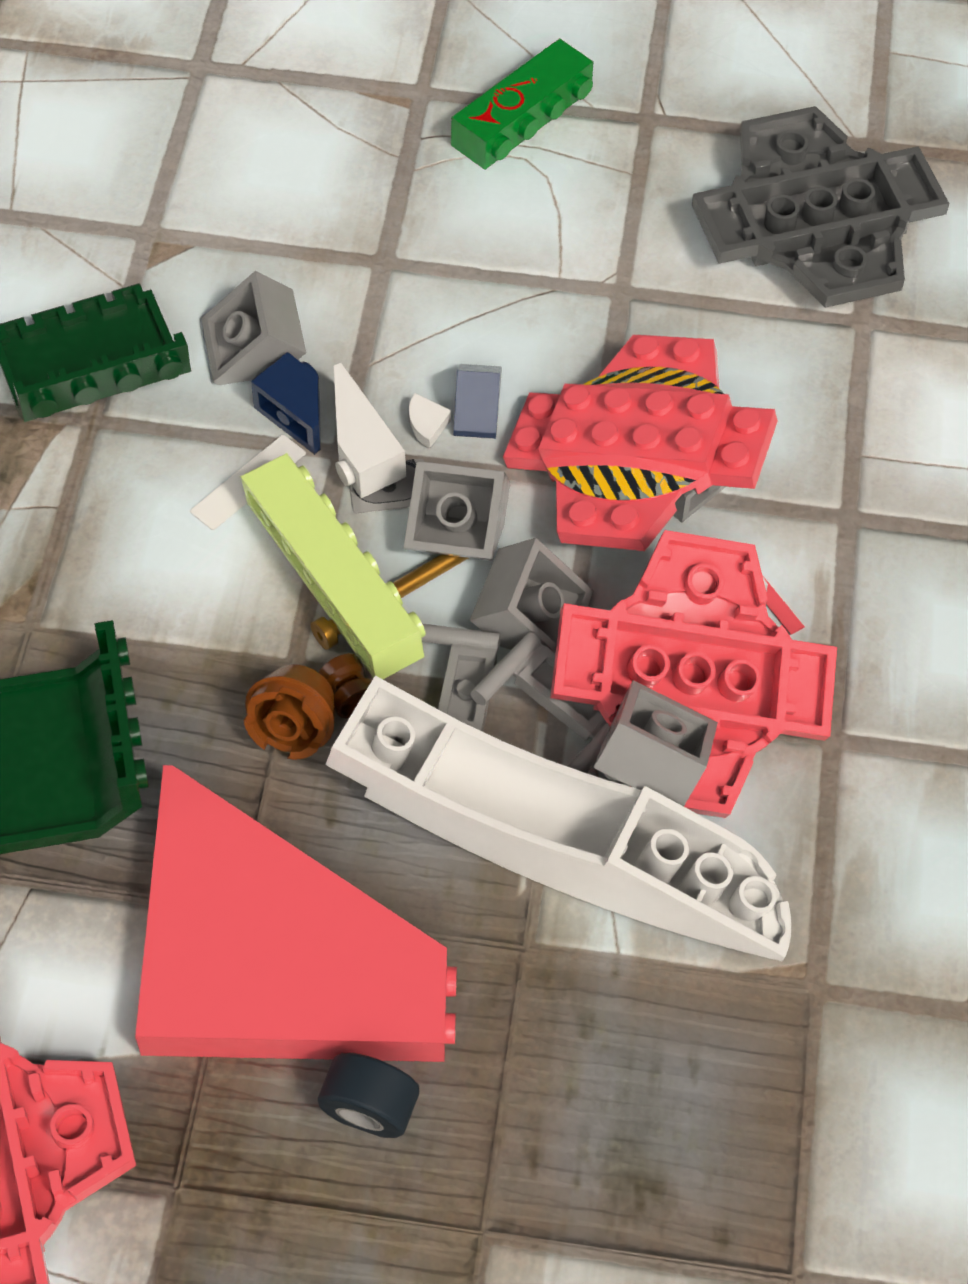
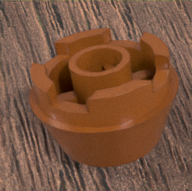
[244,664,334,760]

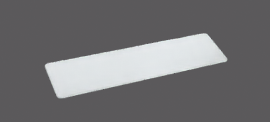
[190,435,306,530]

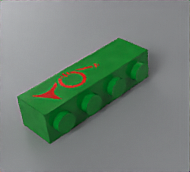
[451,38,594,170]

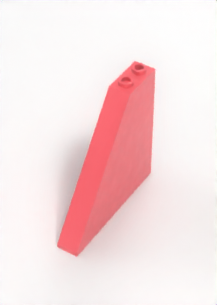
[135,765,457,1062]

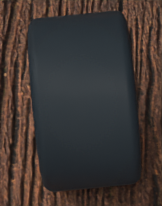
[318,1053,419,1138]

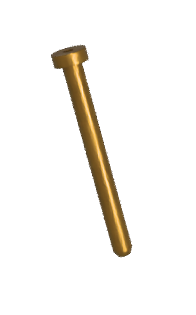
[311,554,469,650]

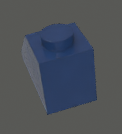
[251,352,321,455]

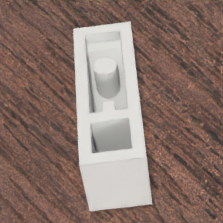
[334,363,406,498]

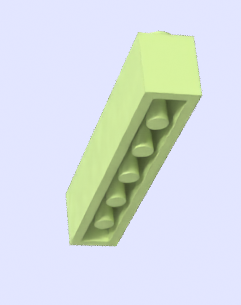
[241,453,426,679]

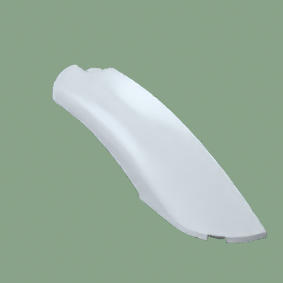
[325,676,791,962]

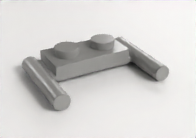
[422,623,500,732]
[471,632,610,773]

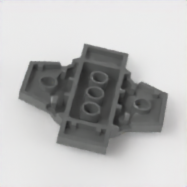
[692,106,949,308]

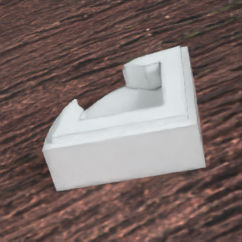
[409,393,451,449]

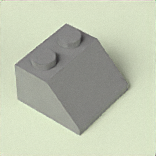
[201,271,306,385]
[403,461,510,561]
[470,538,594,653]
[594,680,718,806]

